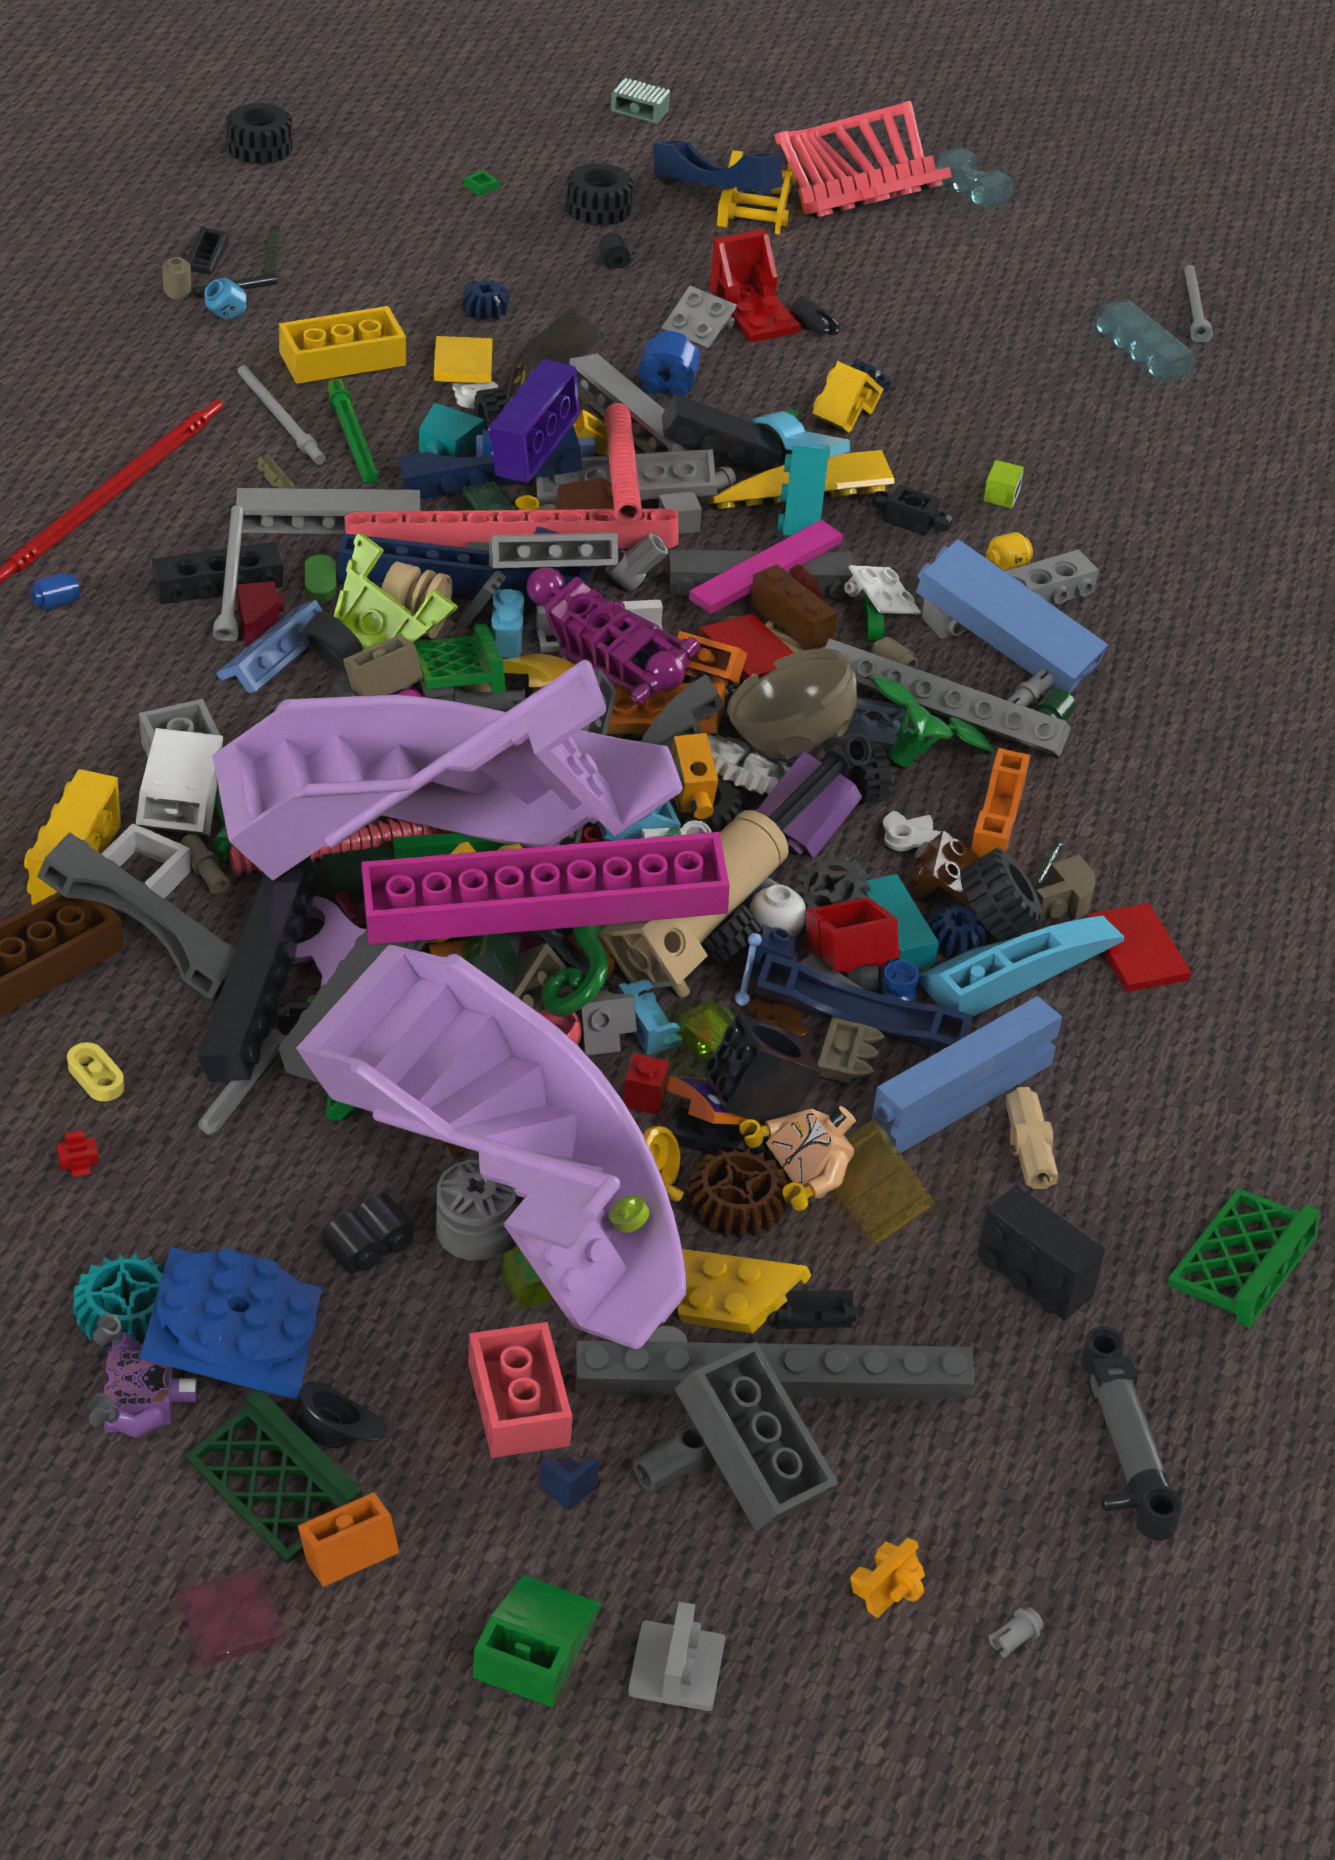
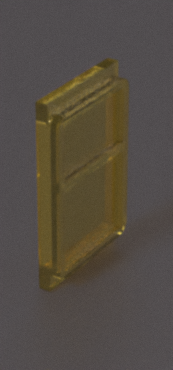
[834,1118,935,1245]

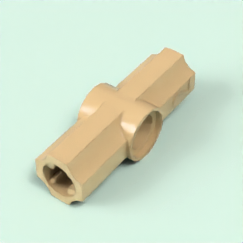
[1005,1087,1058,1189]

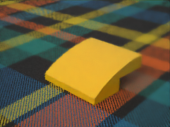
[503,653,576,687]

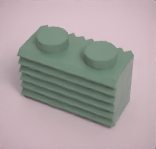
[610,77,670,124]

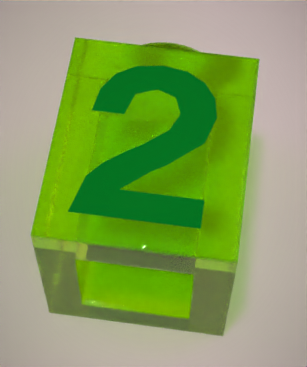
[502,1247,554,1310]

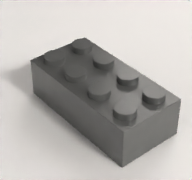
[675,1342,839,1532]

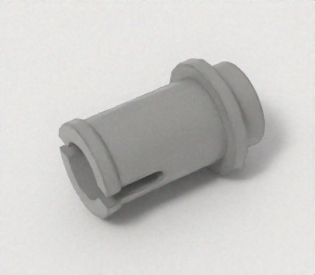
[706,466,736,498]
[989,1607,1044,1658]

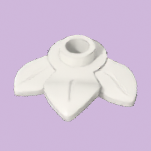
[452,381,498,408]
[883,811,941,852]

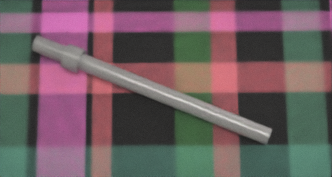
[237,365,326,465]

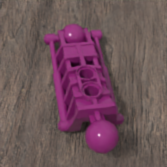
[526,567,701,706]

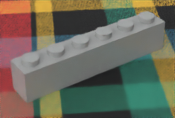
[569,354,698,453]
[236,488,420,534]

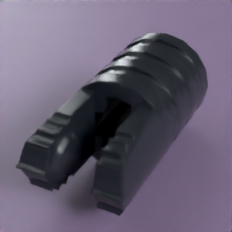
[790,296,840,335]

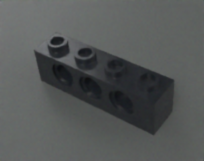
[152,542,284,604]

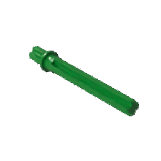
[327,378,379,484]

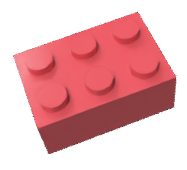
[468,1322,573,1458]

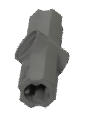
[633,1421,714,1492]

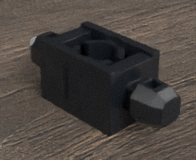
[871,485,953,536]

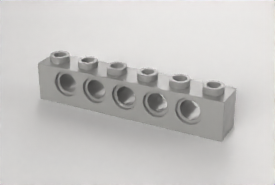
[922,549,1099,639]

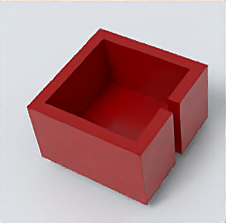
[805,897,899,973]

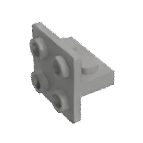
[628,1602,725,1711]

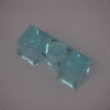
[936,145,1014,210]

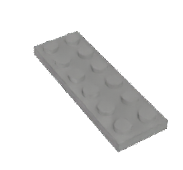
[536,449,717,506]

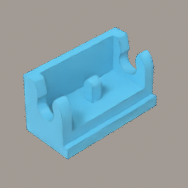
[618,980,683,1055]

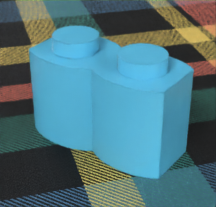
[491,589,524,658]

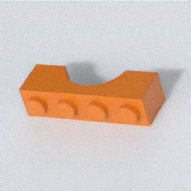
[971,748,1030,857]

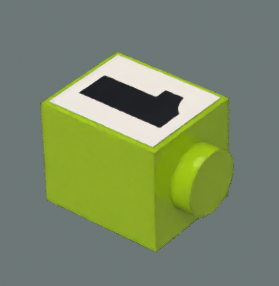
[983,460,1024,508]

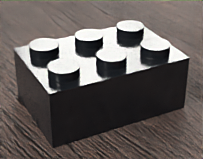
[977,1185,1105,1321]

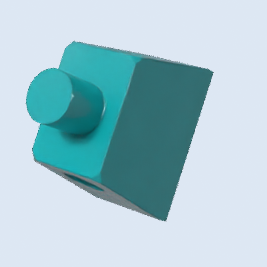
[419,403,484,457]

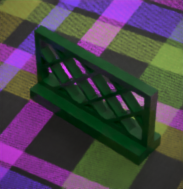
[185,1390,363,1564]

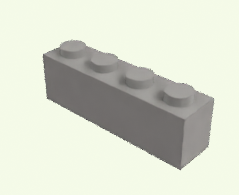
[489,532,618,568]

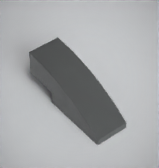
[641,674,724,753]

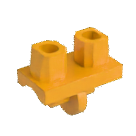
[850,1538,925,1618]

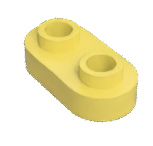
[67,1042,124,1101]

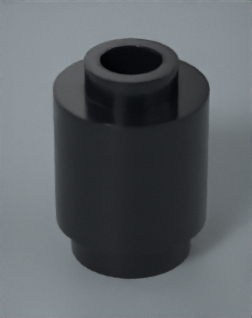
[598,233,630,269]

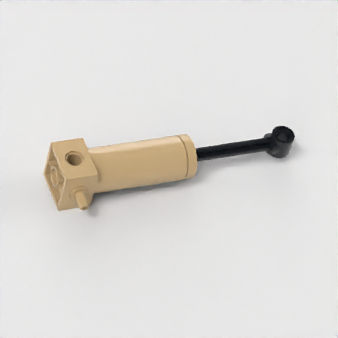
[599,733,872,998]

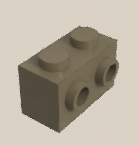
[343,634,424,696]

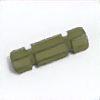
[257,455,295,489]

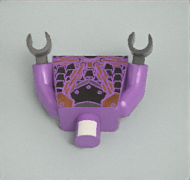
[87,1313,197,1438]

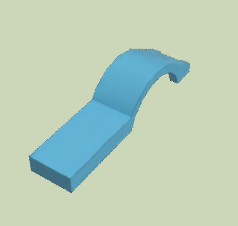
[749,411,850,458]

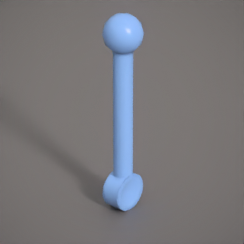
[735,933,761,1006]

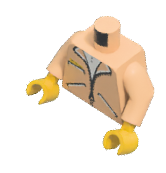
[739,1106,856,1211]

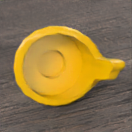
[642,1126,684,1202]

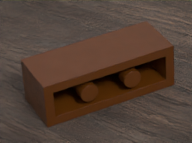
[750,564,838,650]

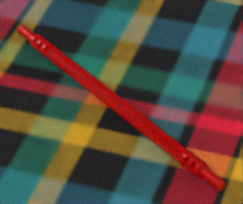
[0,399,224,584]

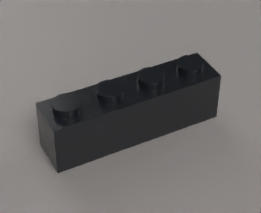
[662,394,782,473]

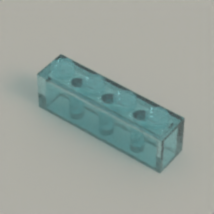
[1097,298,1195,384]

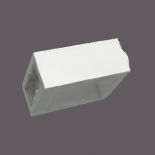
[102,823,191,898]

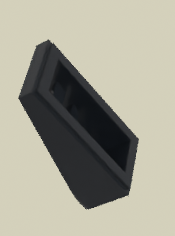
[187,227,229,275]

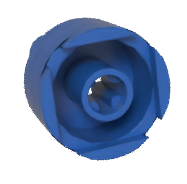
[638,331,700,397]

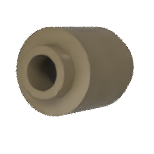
[162,257,191,300]
[871,637,918,669]

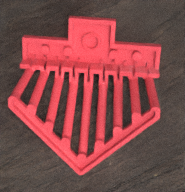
[774,101,952,217]

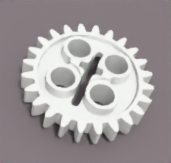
[707,734,790,794]

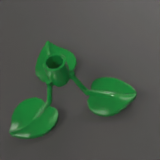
[865,675,995,768]

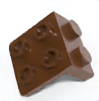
[908,831,980,910]

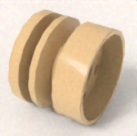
[381,562,452,639]

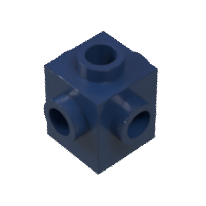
[745,924,798,977]

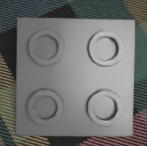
[661,286,737,348]

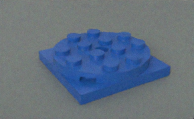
[139,1247,322,1400]

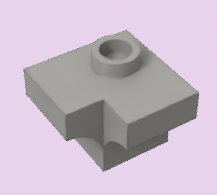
[575,990,637,1056]

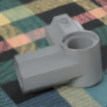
[605,532,668,592]

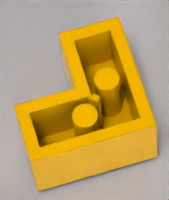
[812,361,884,433]

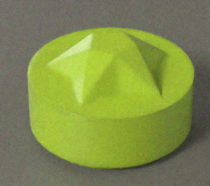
[609,1195,650,1233]

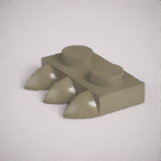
[817,1017,884,1084]

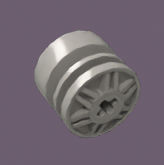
[436,1160,517,1260]

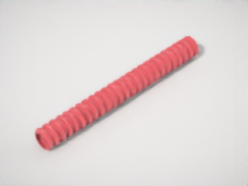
[604,403,642,525]
[229,819,454,877]

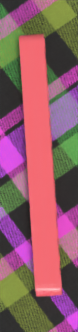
[344,509,679,549]

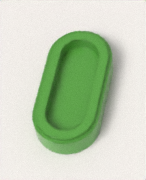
[305,555,336,601]

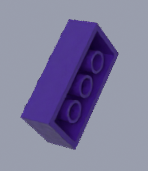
[488,359,580,483]

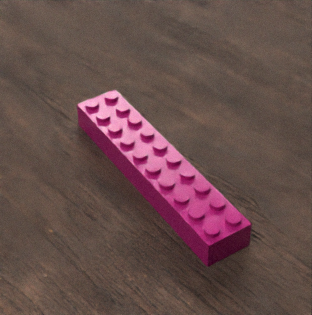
[361,832,730,945]

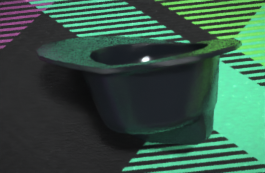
[298,1381,388,1448]

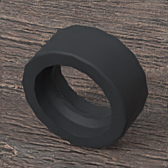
[302,611,363,671]

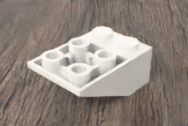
[136,728,223,836]

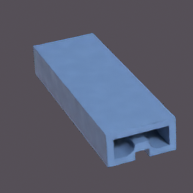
[916,539,1108,694]
[869,996,1062,1157]

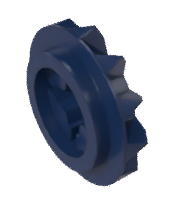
[851,362,892,393]

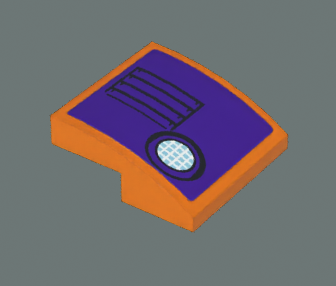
[667,1076,764,1126]

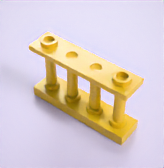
[717,150,797,235]

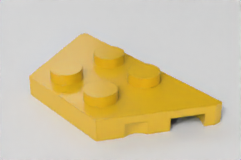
[677,1249,811,1334]

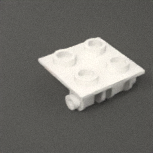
[844,565,921,615]

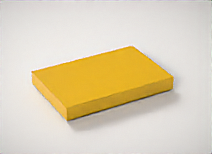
[434,336,493,384]

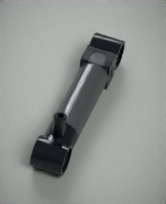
[1081,1326,1183,1541]

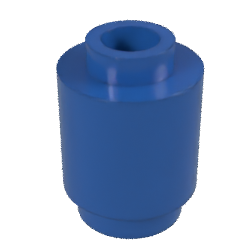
[30,573,80,611]

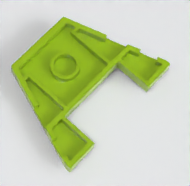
[333,533,458,650]

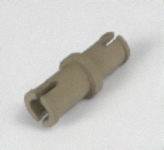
[180,833,230,894]

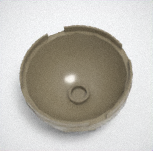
[727,648,857,762]

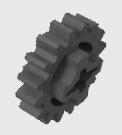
[795,852,871,910]

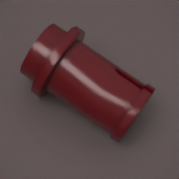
[329,891,367,929]

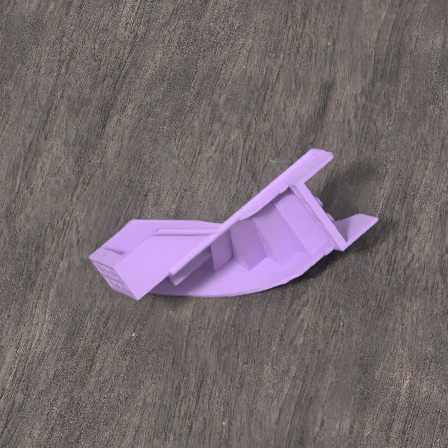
[212,660,682,880]
[296,944,686,1349]

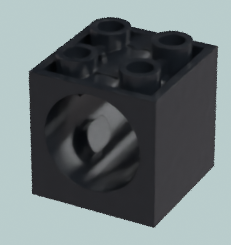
[703,1013,822,1124]

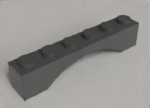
[37,832,236,999]

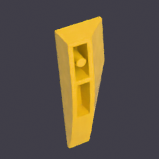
[707,450,894,509]

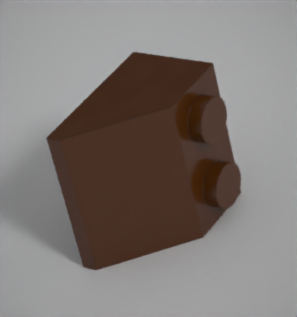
[556,478,614,510]

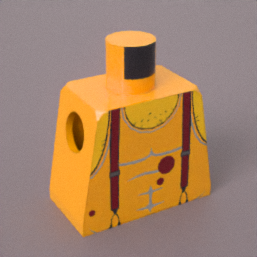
[671,733,718,819]

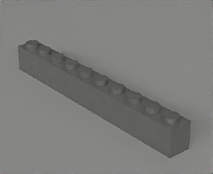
[574,1341,975,1400]

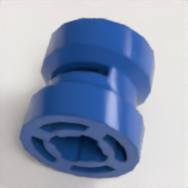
[881,960,919,1002]

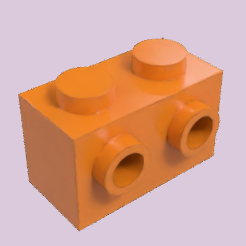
[674,631,747,687]
[298,1492,399,1587]

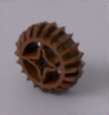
[687,1146,788,1239]

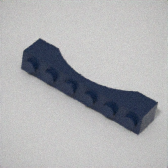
[653,139,782,195]
[398,426,583,499]
[756,953,973,1052]

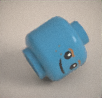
[204,278,247,320]

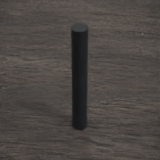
[194,273,277,298]

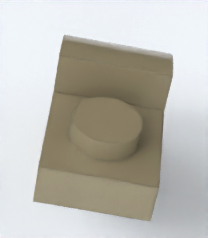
[1036,855,1095,920]

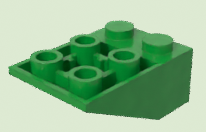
[473,1575,601,1708]

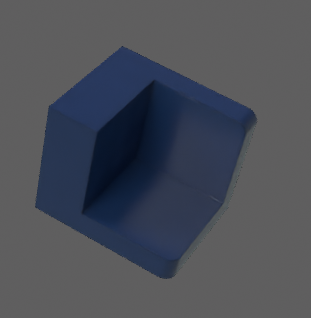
[539,1456,599,1510]

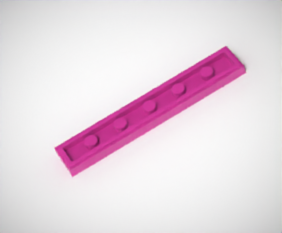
[689,520,843,614]

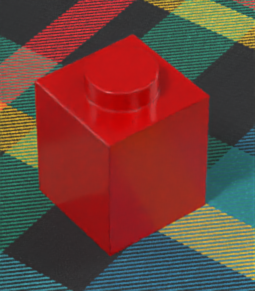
[623,1054,669,1115]

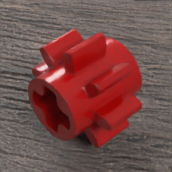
[56,1130,99,1178]

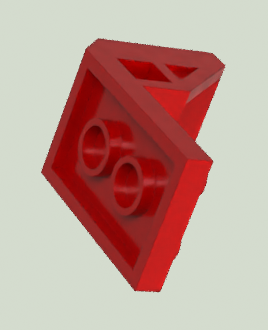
[710,229,801,343]

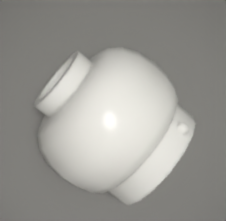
[749,885,806,940]

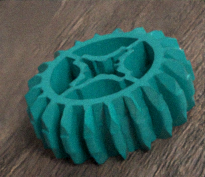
[72,1253,165,1348]

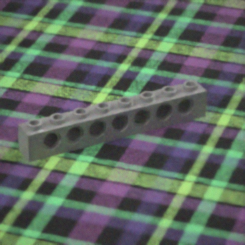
[826,638,1071,757]

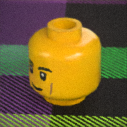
[986,532,1033,571]

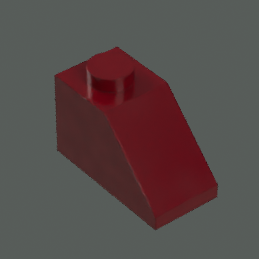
[237,581,284,647]

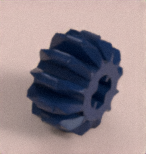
[462,279,509,322]
[929,903,987,958]

